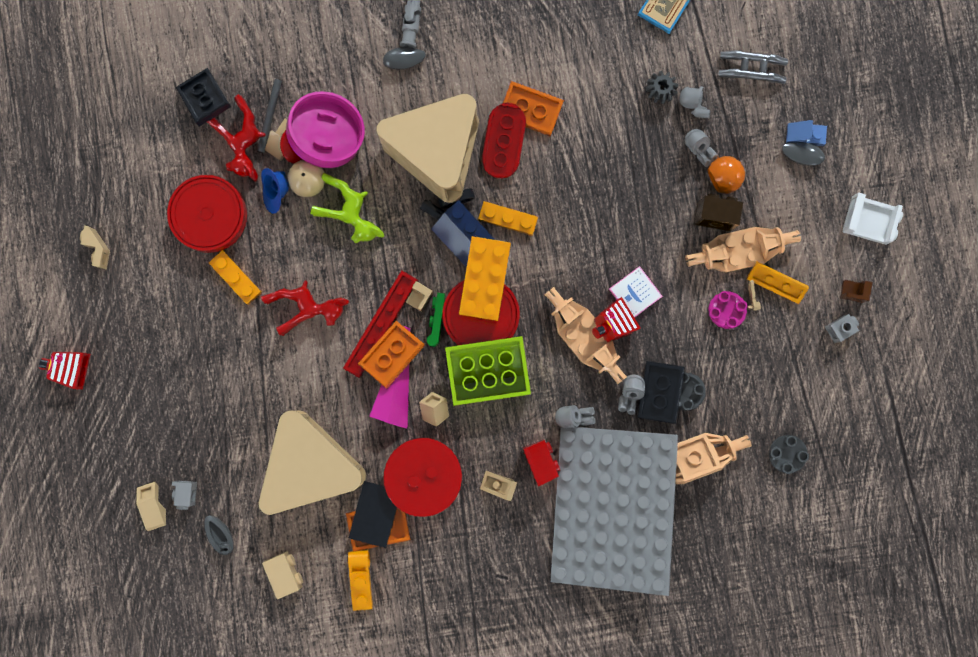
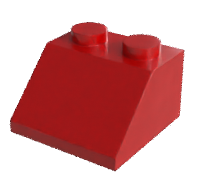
[522,439,561,486]

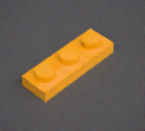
[478,201,538,236]
[209,250,262,305]
[747,261,809,304]

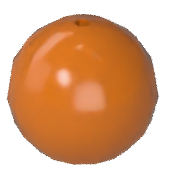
[708,156,745,194]

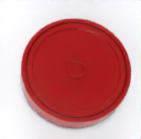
[167,175,247,253]
[442,280,520,346]
[384,438,462,517]

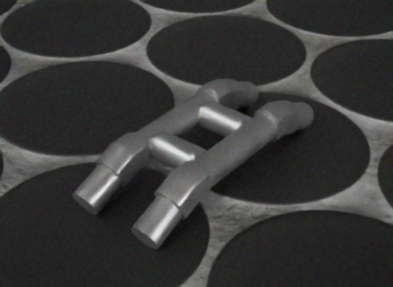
[719,50,788,84]

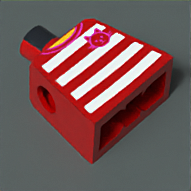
[592,297,640,342]
[39,352,91,390]

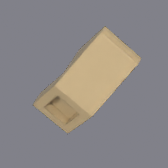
[80,226,110,269]
[136,482,166,531]

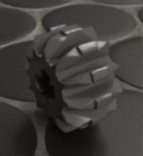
[646,71,678,104]

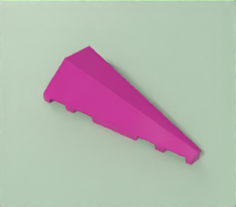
[370,326,410,429]

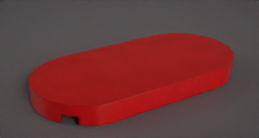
[482,102,526,179]

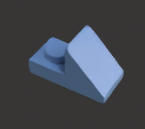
[786,120,827,146]

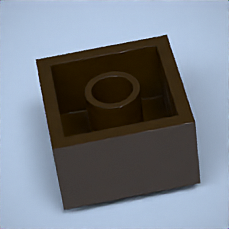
[693,194,743,232]

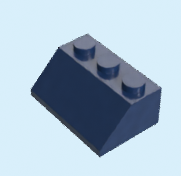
[431,200,495,268]

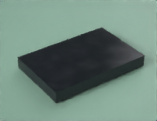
[176,67,231,127]
[637,361,686,424]
[348,481,397,548]

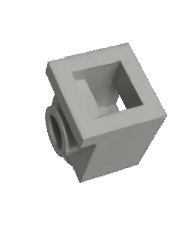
[825,314,859,343]
[172,480,197,510]

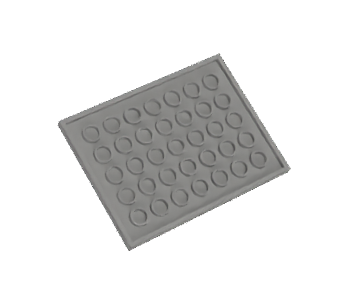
[551,427,678,596]

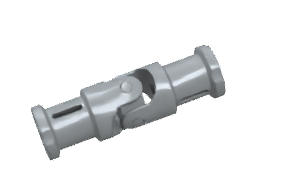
[400,0,421,48]

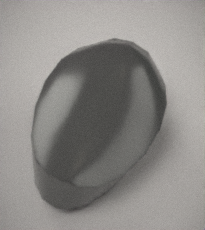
[383,47,426,70]
[782,142,825,166]
[204,515,234,555]

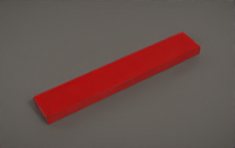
[343,270,418,378]

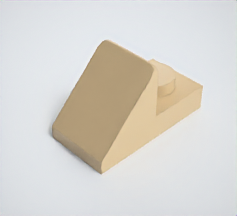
[265,119,287,161]
[480,471,517,501]

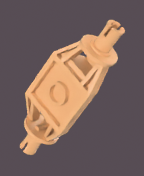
[685,227,801,273]
[545,287,627,384]
[676,433,752,484]

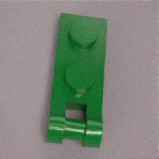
[427,292,446,347]

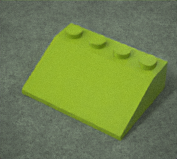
[445,336,531,406]

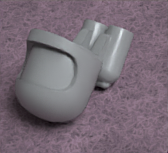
[679,86,711,119]
[685,129,719,167]
[618,374,645,415]
[555,405,595,428]

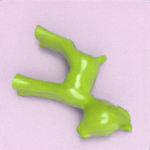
[310,173,384,243]

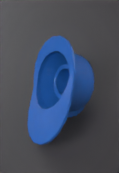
[261,168,289,214]

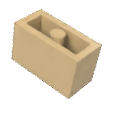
[262,551,303,600]

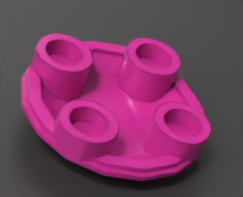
[708,291,747,329]

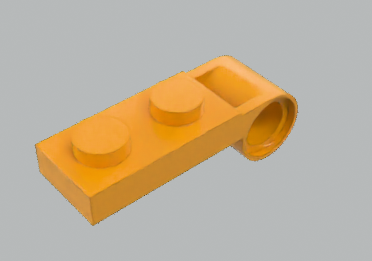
[348,550,373,611]

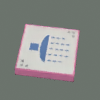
[609,266,663,317]

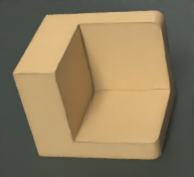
[406,281,433,312]
[419,392,449,427]

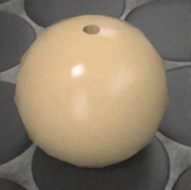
[288,160,325,197]

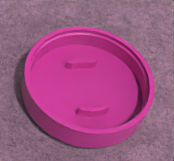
[286,91,365,168]

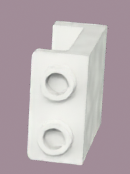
[842,193,903,245]

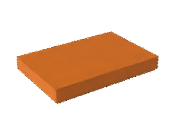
[503,81,564,136]
[358,321,425,389]
[346,508,411,551]

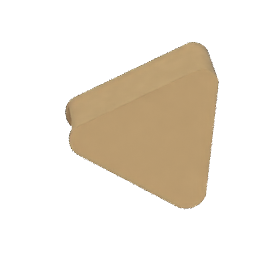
[377,94,479,203]
[259,410,366,515]

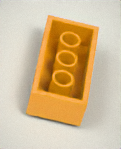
[459,236,511,321]

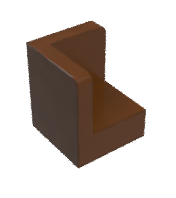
[840,280,873,303]

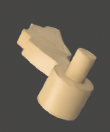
[747,280,761,311]

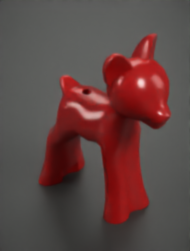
[207,94,266,181]
[261,280,349,336]

